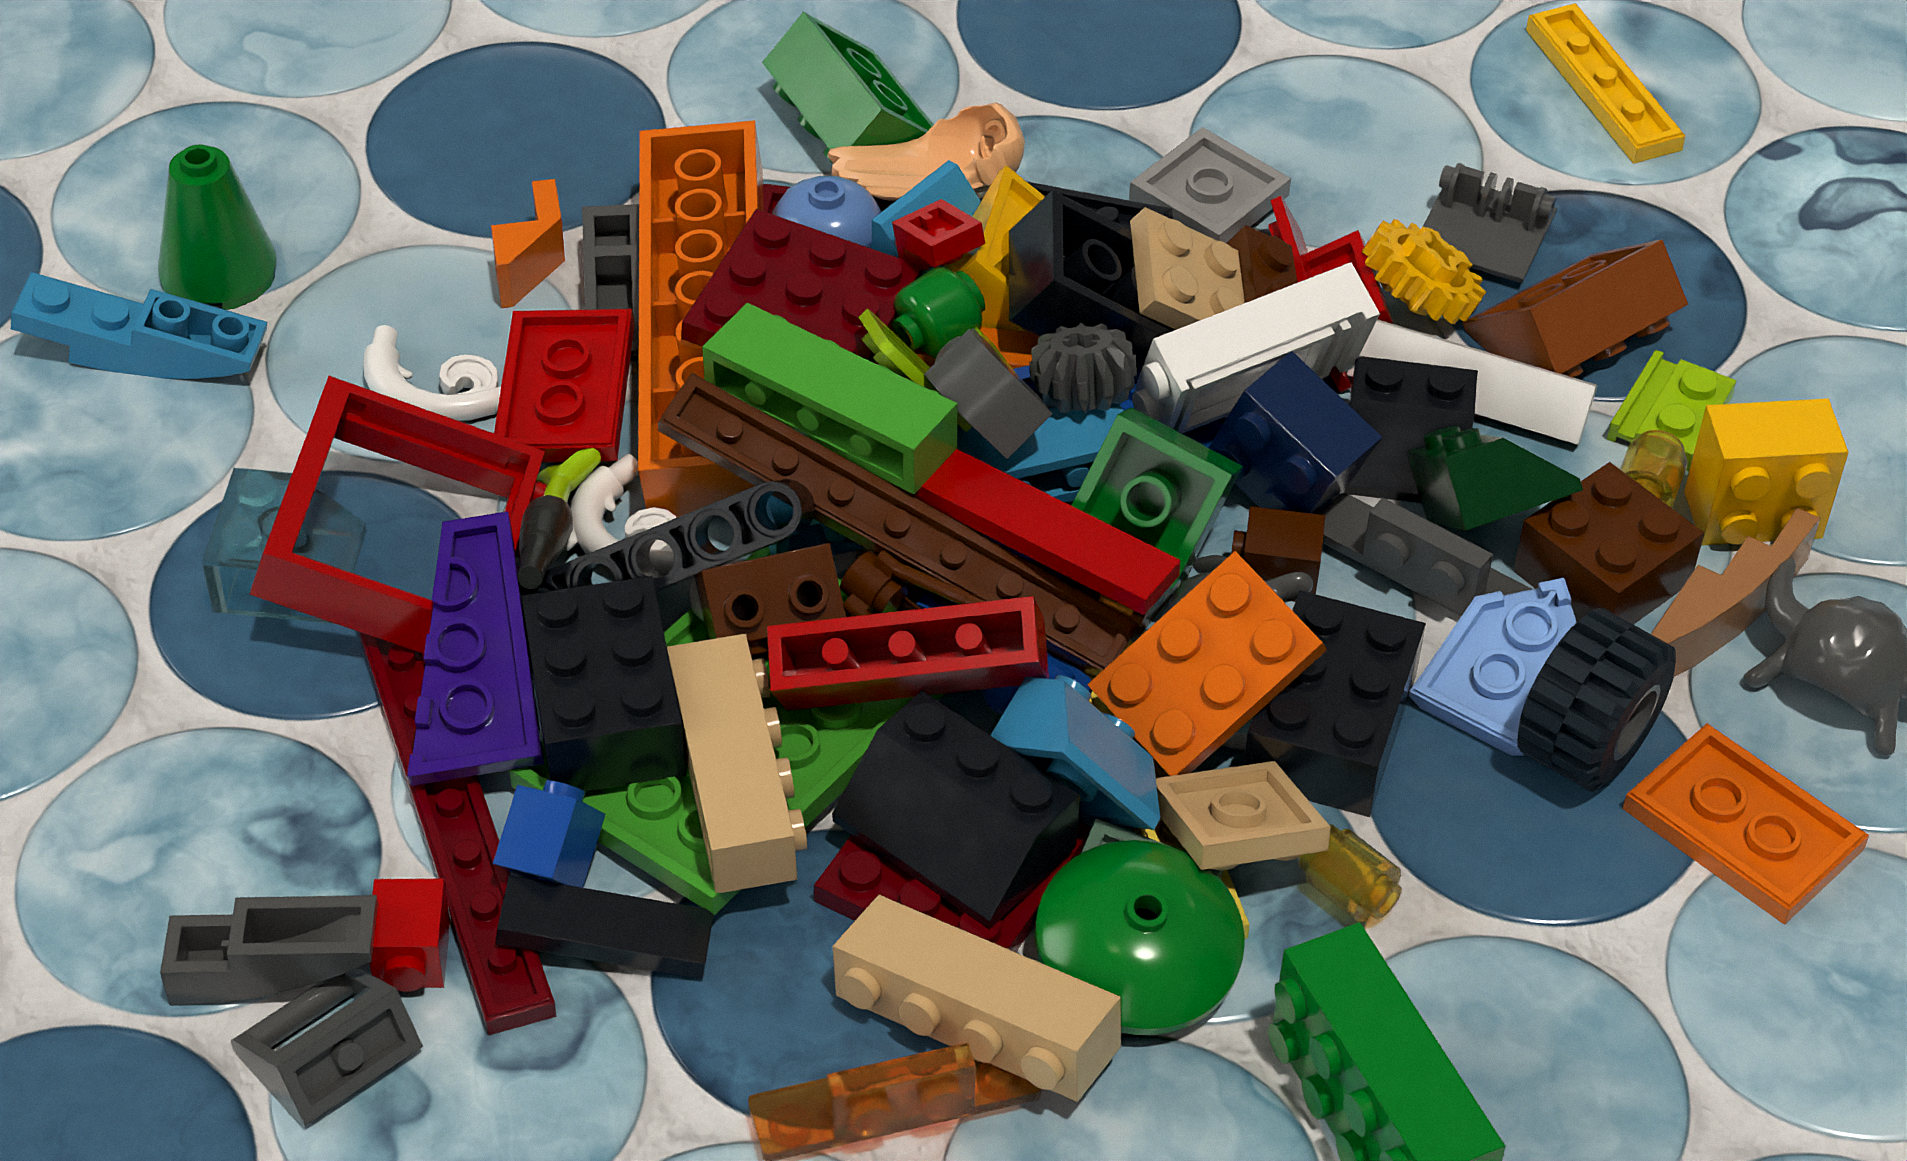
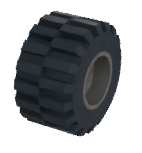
[1517,608,1676,792]

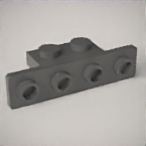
[1321,493,1532,616]

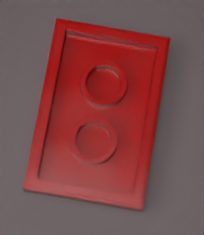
[494,309,635,462]

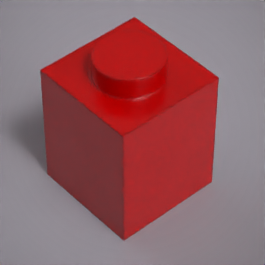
[369,878,450,992]

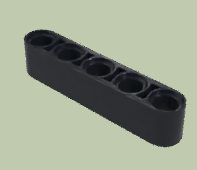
[520,479,815,627]

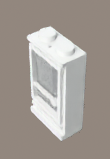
[1132,262,1380,434]

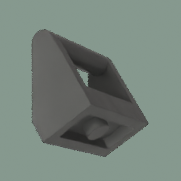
[231,967,423,1125]

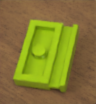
[1607,349,1737,472]

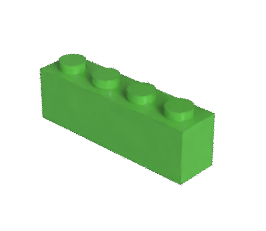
[702,303,958,494]

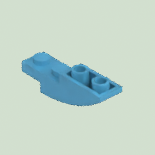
[10,272,268,379]

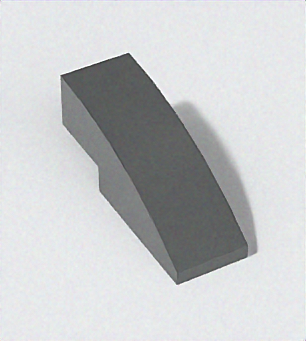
[582,204,639,356]
[160,895,378,1006]

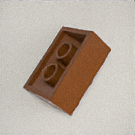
[1462,239,1689,378]

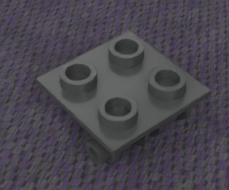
[1423,163,1557,283]

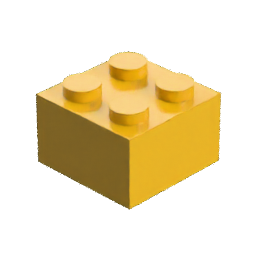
[1684,398,1849,545]

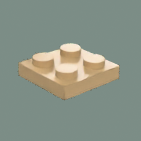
[1130,207,1245,330]
[1156,761,1331,870]

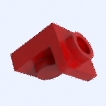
[892,199,985,271]

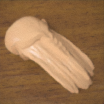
[828,102,1025,201]

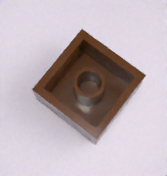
[1513,462,1704,625]

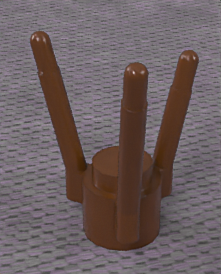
[840,550,986,616]

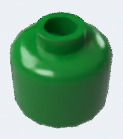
[892,267,985,358]

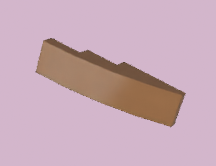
[1651,508,1820,677]

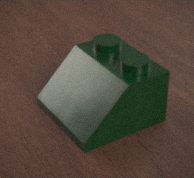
[1407,426,1583,531]

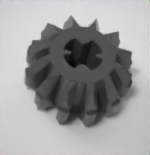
[1029,323,1137,415]

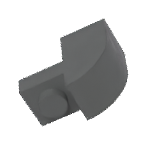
[925,328,1052,459]

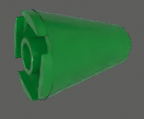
[158,144,277,310]

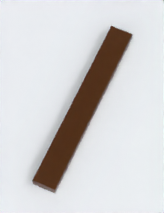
[657,372,1139,677]

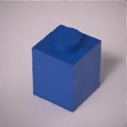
[493,780,606,888]

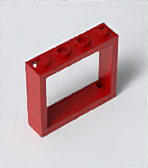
[249,376,547,654]

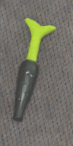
[517,448,601,589]

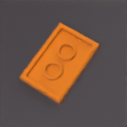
[1622,723,1869,925]

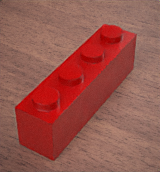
[767,596,1049,711]

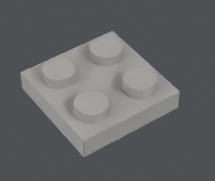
[1129,127,1291,243]

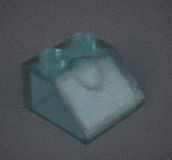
[202,467,367,624]

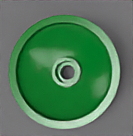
[1035,840,1245,1035]

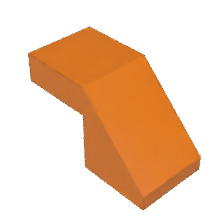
[491,179,565,308]

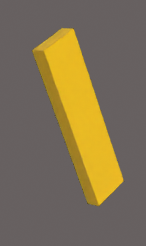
[1526,3,1686,164]

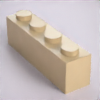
[667,634,807,893]
[832,895,1121,1102]

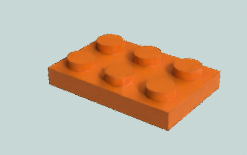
[1087,551,1327,776]

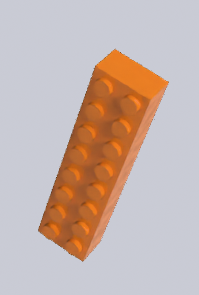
[638,120,763,518]

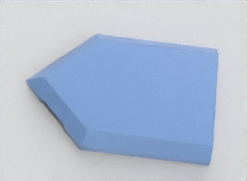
[1409,578,1577,756]

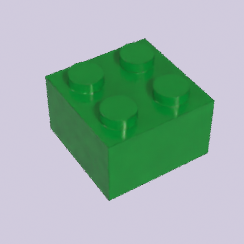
[1071,407,1243,588]

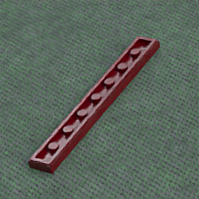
[357,631,557,1036]

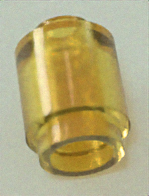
[1620,430,1687,508]
[1298,824,1402,922]

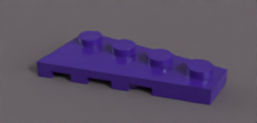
[407,511,545,786]

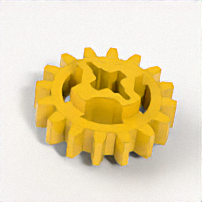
[1362,219,1486,324]

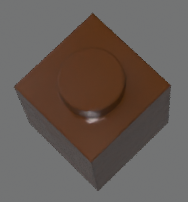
[1231,506,1326,602]

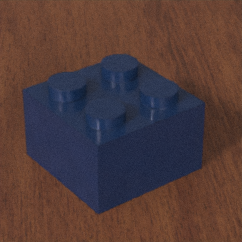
[1208,351,1382,515]

